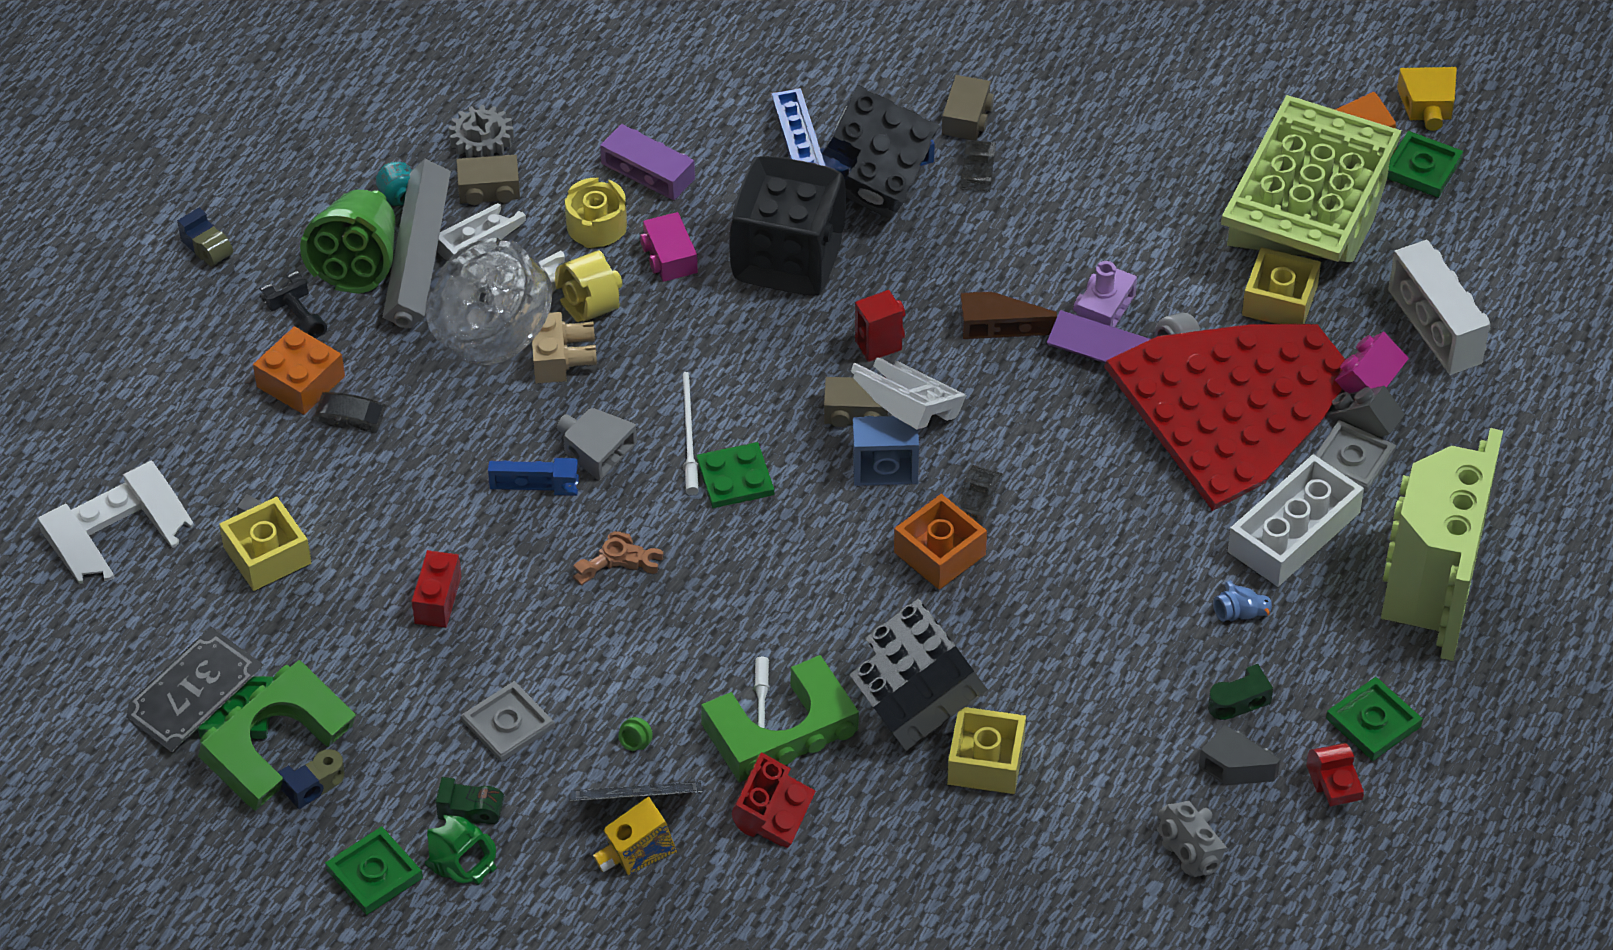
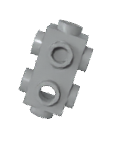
[1157,801,1227,877]

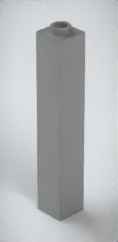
[382,159,451,328]

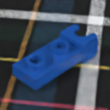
[488,458,579,496]

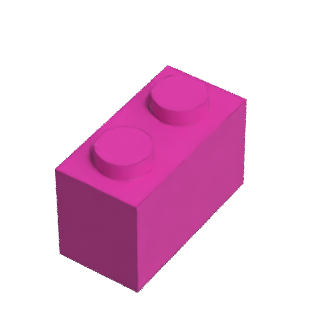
[640,212,698,282]
[1335,331,1409,393]

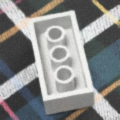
[1388,240,1490,375]
[1228,454,1364,587]

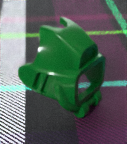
[425,815,497,885]

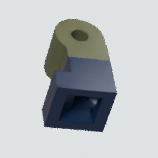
[177,207,233,266]
[278,749,344,809]

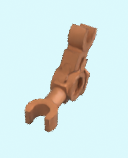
[573,531,663,586]

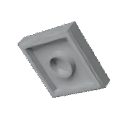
[1315,420,1396,492]
[461,681,555,762]

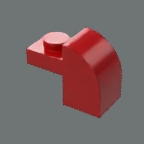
[1306,743,1364,807]

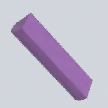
[1047,310,1150,363]

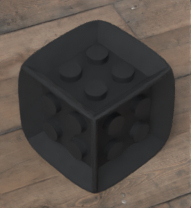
[729,156,846,296]

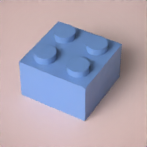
[853,416,919,486]

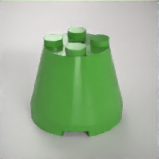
[300,190,395,294]

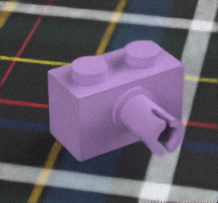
[1073,261,1137,327]

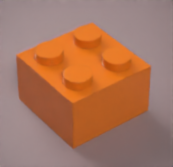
[253,326,345,415]
[894,493,987,590]

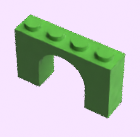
[701,655,859,783]
[198,660,356,811]

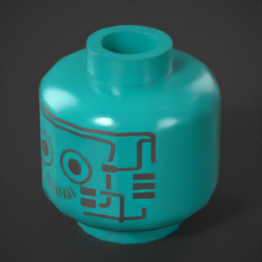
[376,162,412,206]

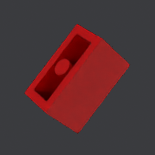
[855,290,906,362]
[411,550,462,628]

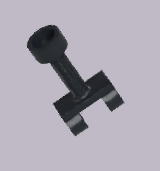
[259,271,327,338]

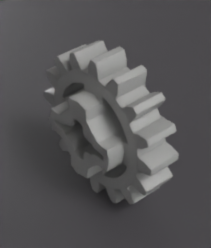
[448,105,514,158]

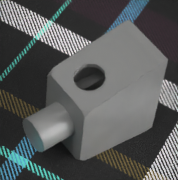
[557,408,637,481]

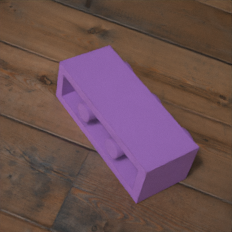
[600,124,695,200]

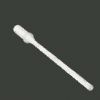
[683,372,699,495]
[753,656,770,728]

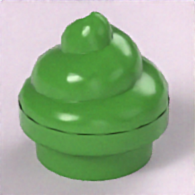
[618,717,653,751]

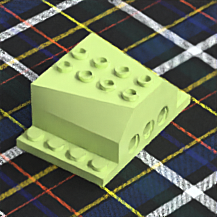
[1221,95,1401,262]
[1381,428,1503,661]

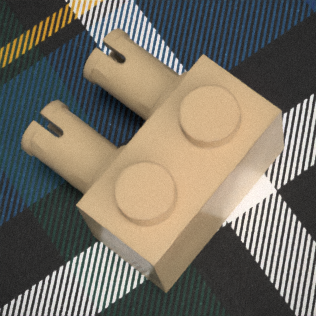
[530,312,597,384]

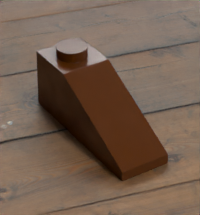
[960,292,1057,339]

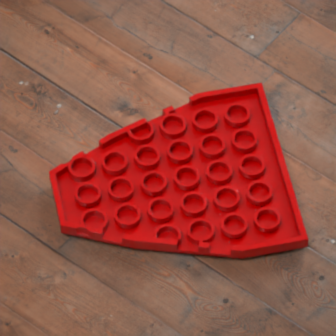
[1104,324,1345,511]

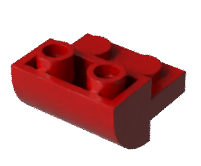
[732,752,816,848]

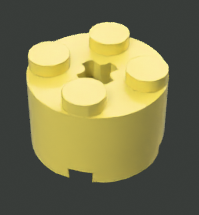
[565,178,627,248]
[555,250,622,322]

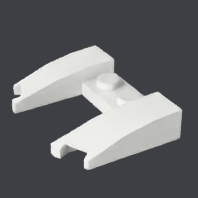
[437,203,565,321]
[851,358,966,430]
[38,460,194,584]

